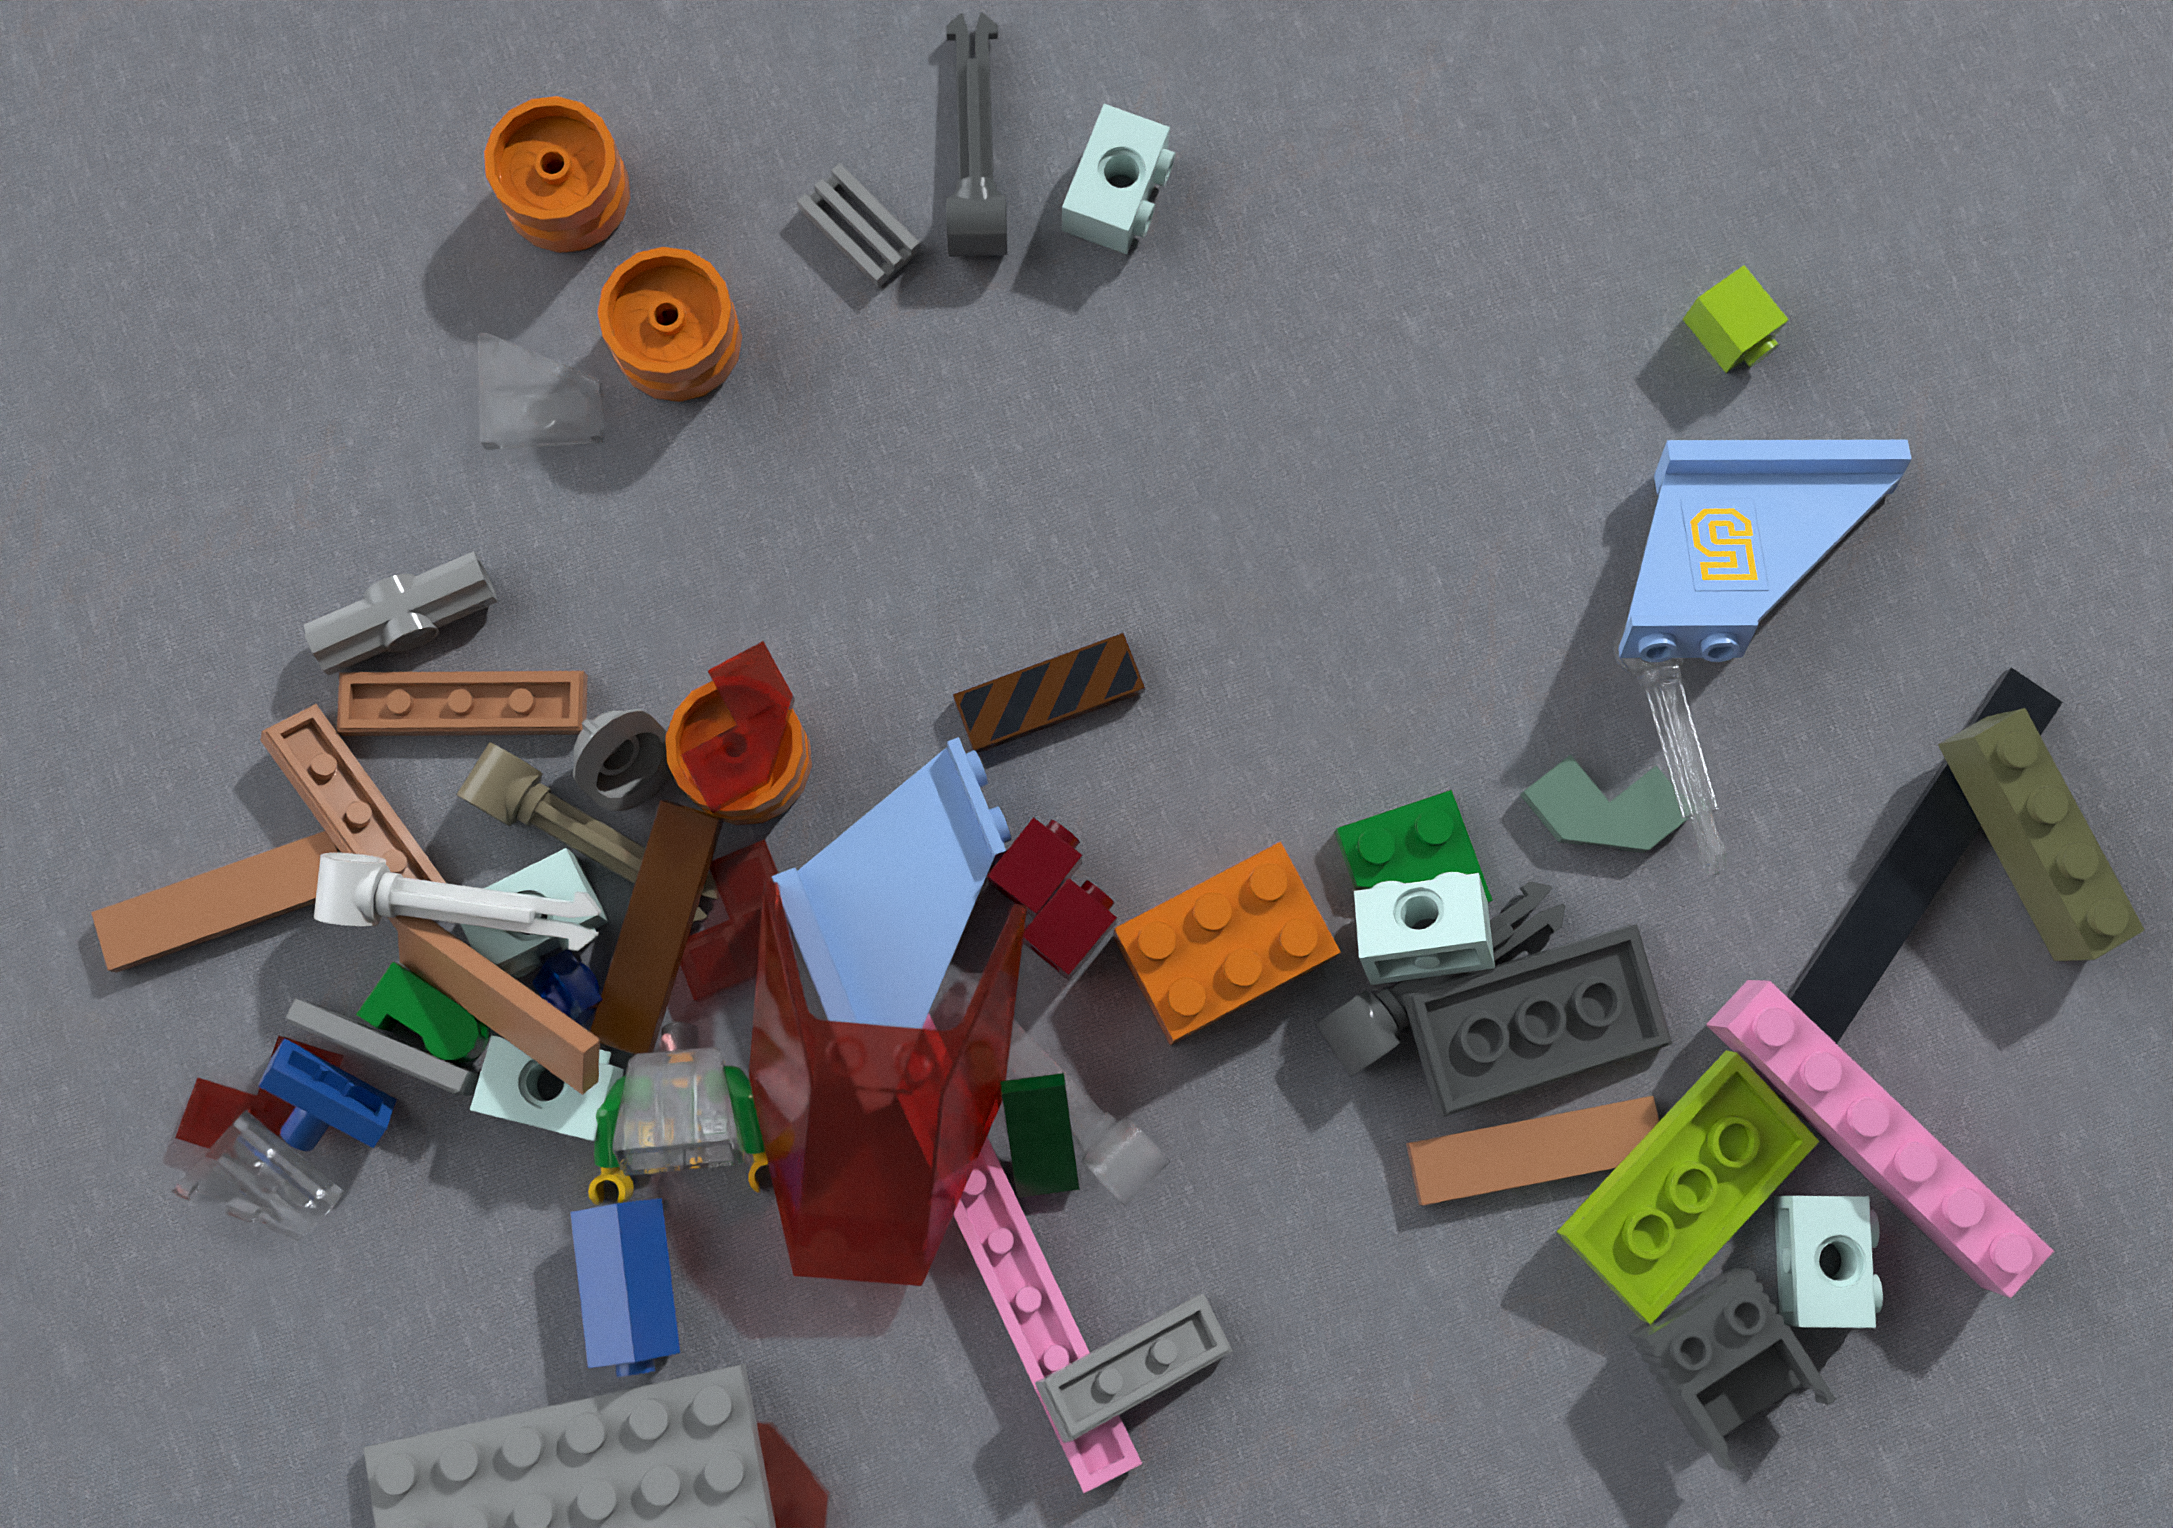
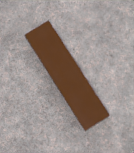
[590,800,724,1058]

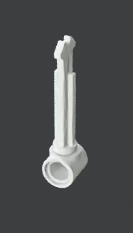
[314,853,601,951]

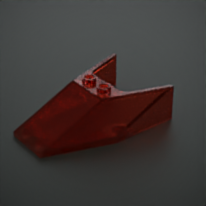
[749,881,1027,1286]

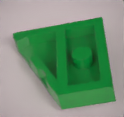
[1334,790,1493,904]

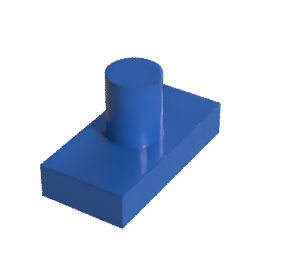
[258,1038,397,1151]

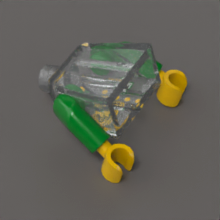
[588,1022,787,1205]

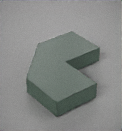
[1520,754,1695,853]

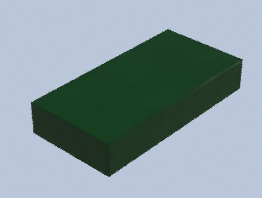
[1001,1073,1080,1198]

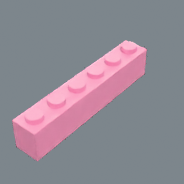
[1706,980,2054,1298]

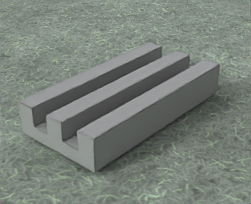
[797,163,921,288]

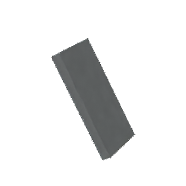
[1402,924,1672,1117]

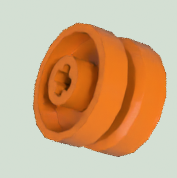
[484,96,630,253]
[597,247,742,402]
[665,676,812,825]

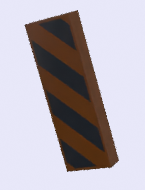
[953,632,1145,753]

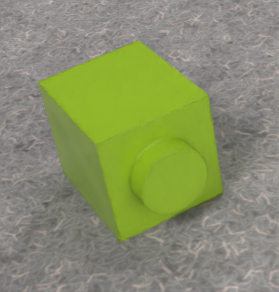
[1683,265,1789,373]

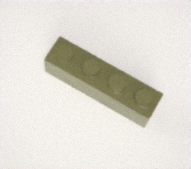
[1938,708,2145,961]

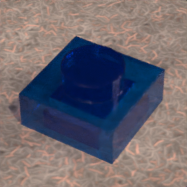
[532,949,603,1025]

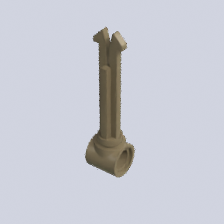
[456,742,720,923]

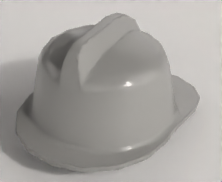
[573,709,671,811]

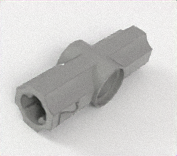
[304,551,498,675]

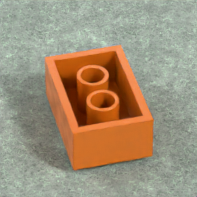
[1112,841,1341,1046]

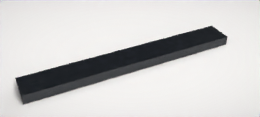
[1787,667,2063,1044]

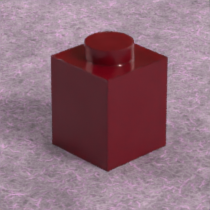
[987,817,1083,918]
[1021,878,1117,981]

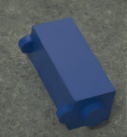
[570,1198,680,1377]

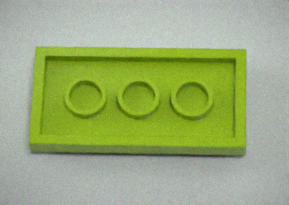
[1556,1050,1820,1325]

